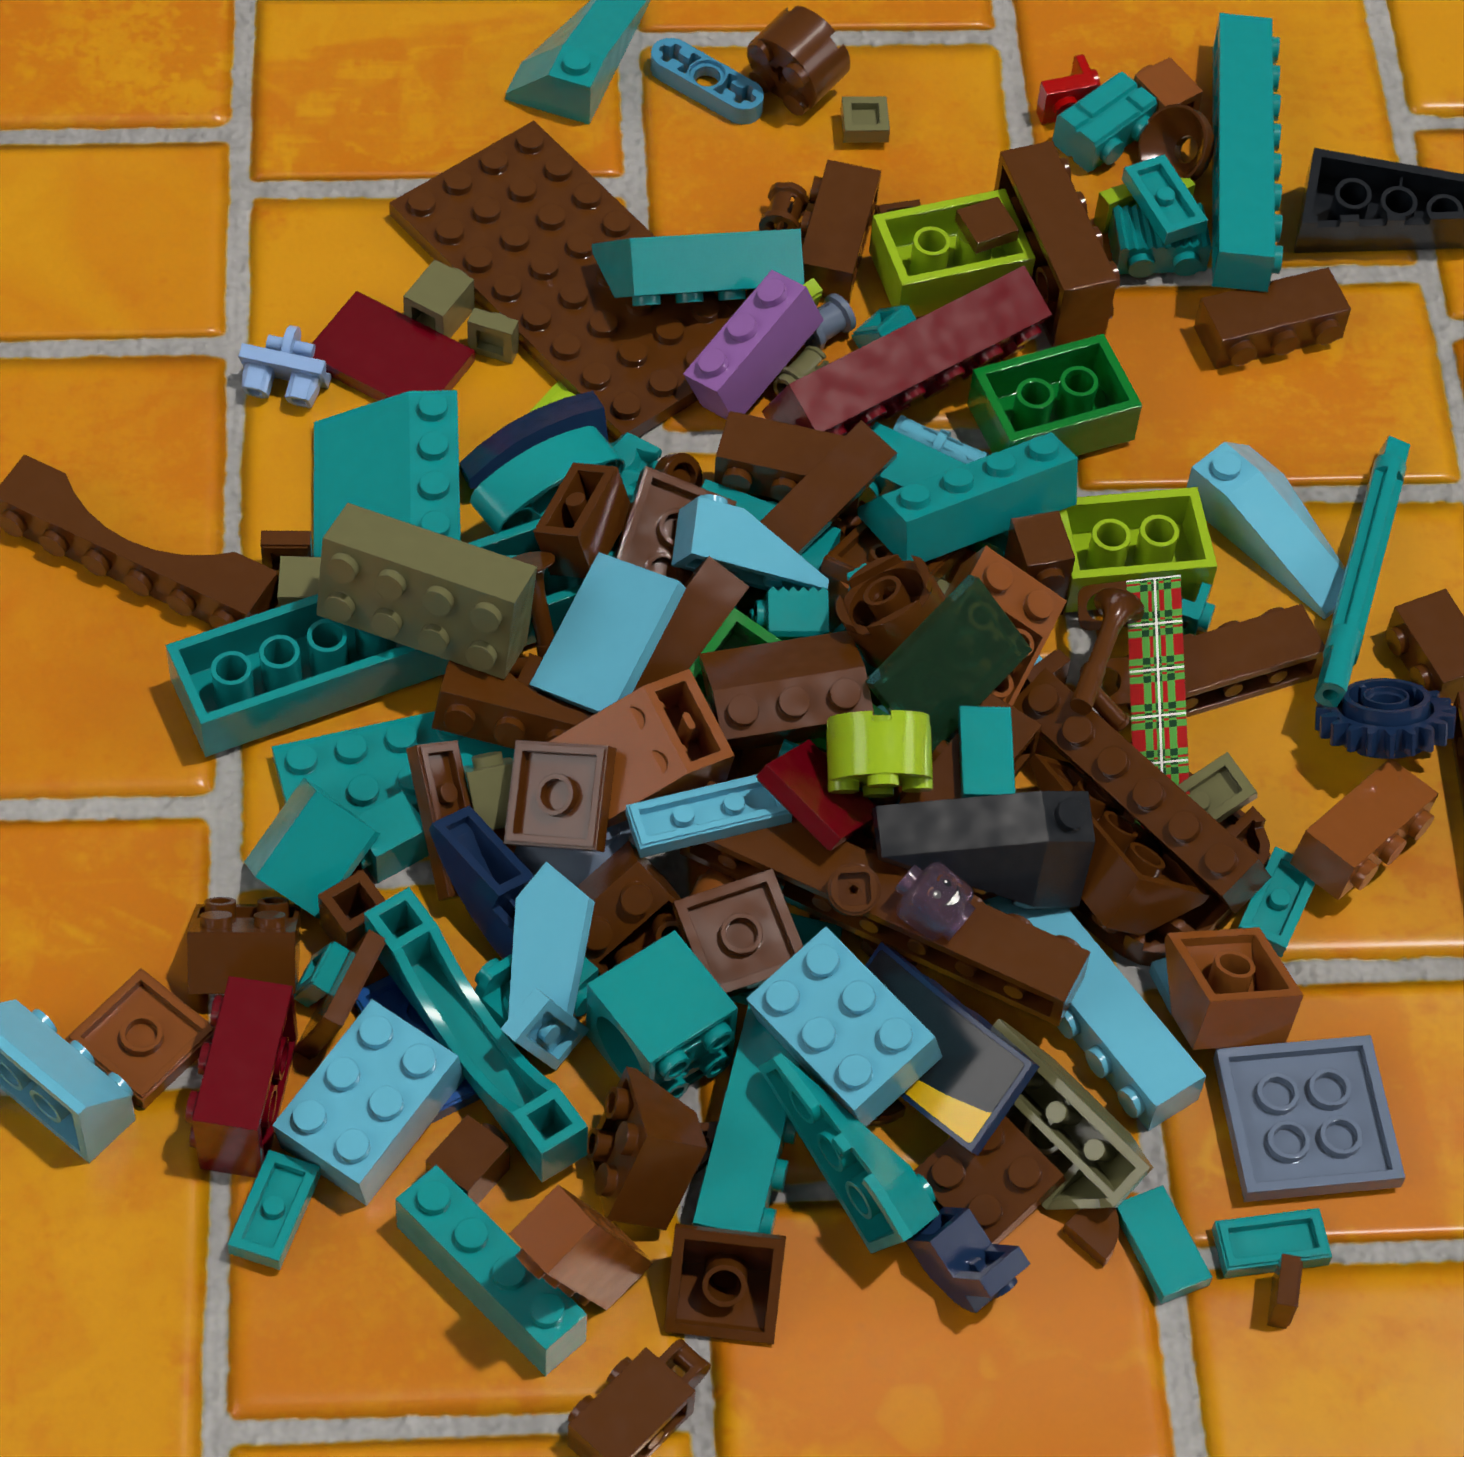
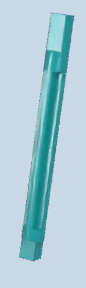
[1314,435,1410,707]

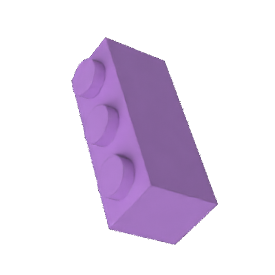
[683,270,824,420]

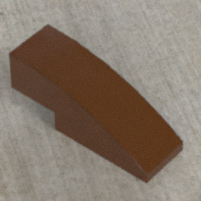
[634,556,749,691]

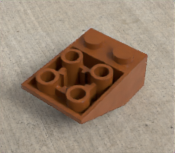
[920,546,1067,707]
[549,669,735,828]

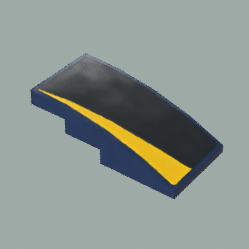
[865,942,1040,1155]

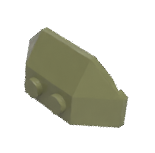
[993,1019,1153,1210]

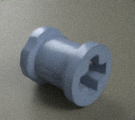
[804,293,856,350]

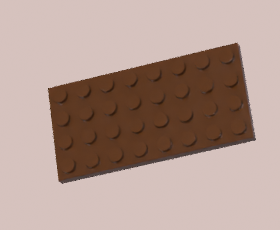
[389,120,735,441]

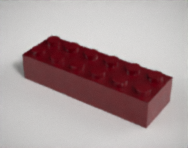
[762,265,1052,436]

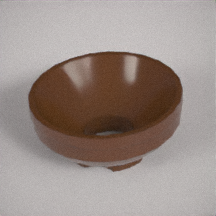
[1138,104,1214,182]

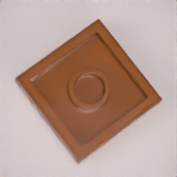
[65,968,215,1110]

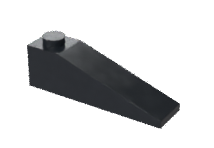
[872,791,1095,910]

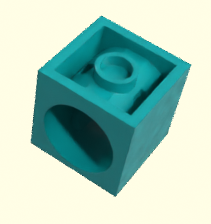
[586,930,738,1099]

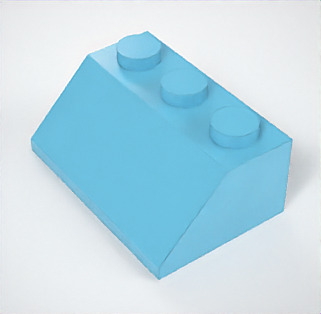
[0,999,136,1163]

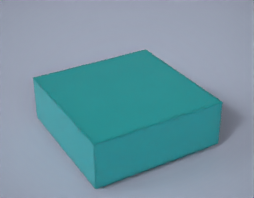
[851,305,916,348]
[294,941,350,1008]

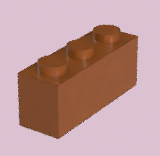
[1290,759,1439,900]

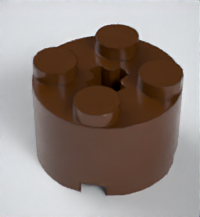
[747,6,850,116]
[836,554,954,676]

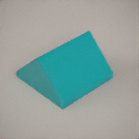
[244,778,380,919]

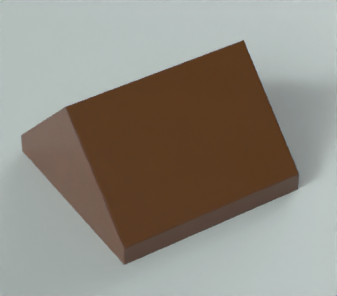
[664,1223,786,1344]

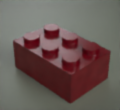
[185,976,298,1178]

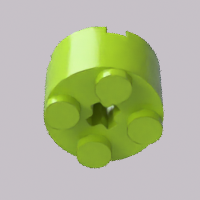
[826,710,933,798]

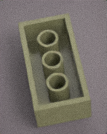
[316,503,537,680]

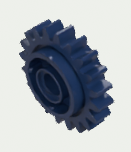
[1315,678,1456,759]

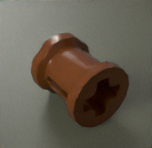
[759,182,809,231]

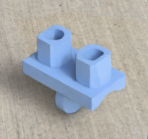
[238,325,332,408]

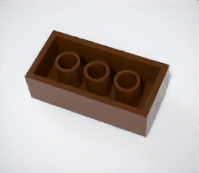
[994,140,1120,347]

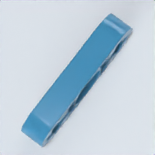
[650,38,764,124]

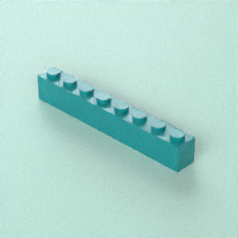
[1212,13,1283,292]

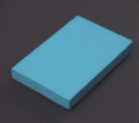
[529,552,686,714]

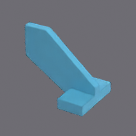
[501,862,595,1071]

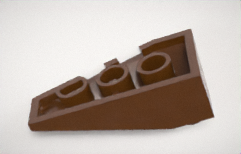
[1029,753,1210,936]

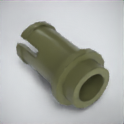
[773,346,829,395]

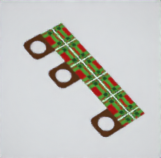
[1078,575,1190,829]

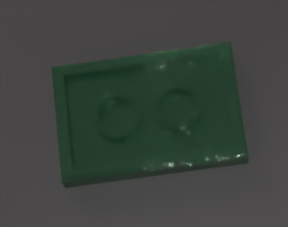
[865,575,1032,753]

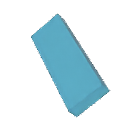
[626,774,792,858]

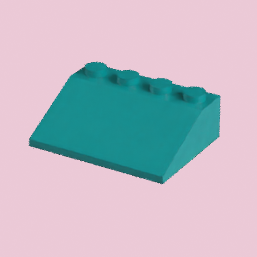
[313,390,461,557]

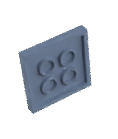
[1213,1035,1406,1202]

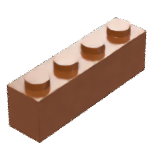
[509,1184,653,1310]

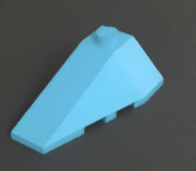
[1186,442,1346,620]

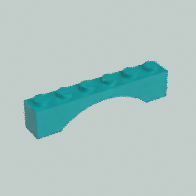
[364,887,588,1182]

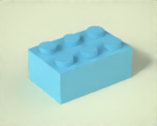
[746,927,942,1127]
[272,999,464,1206]

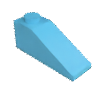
[671,494,829,591]

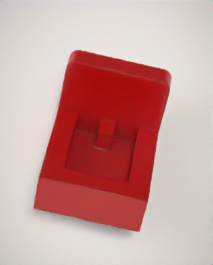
[1036,54,1101,125]

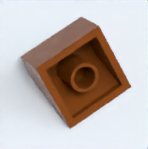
[1164,927,1304,1050]

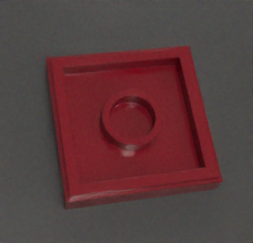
[756,739,876,851]

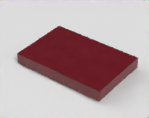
[312,291,475,401]

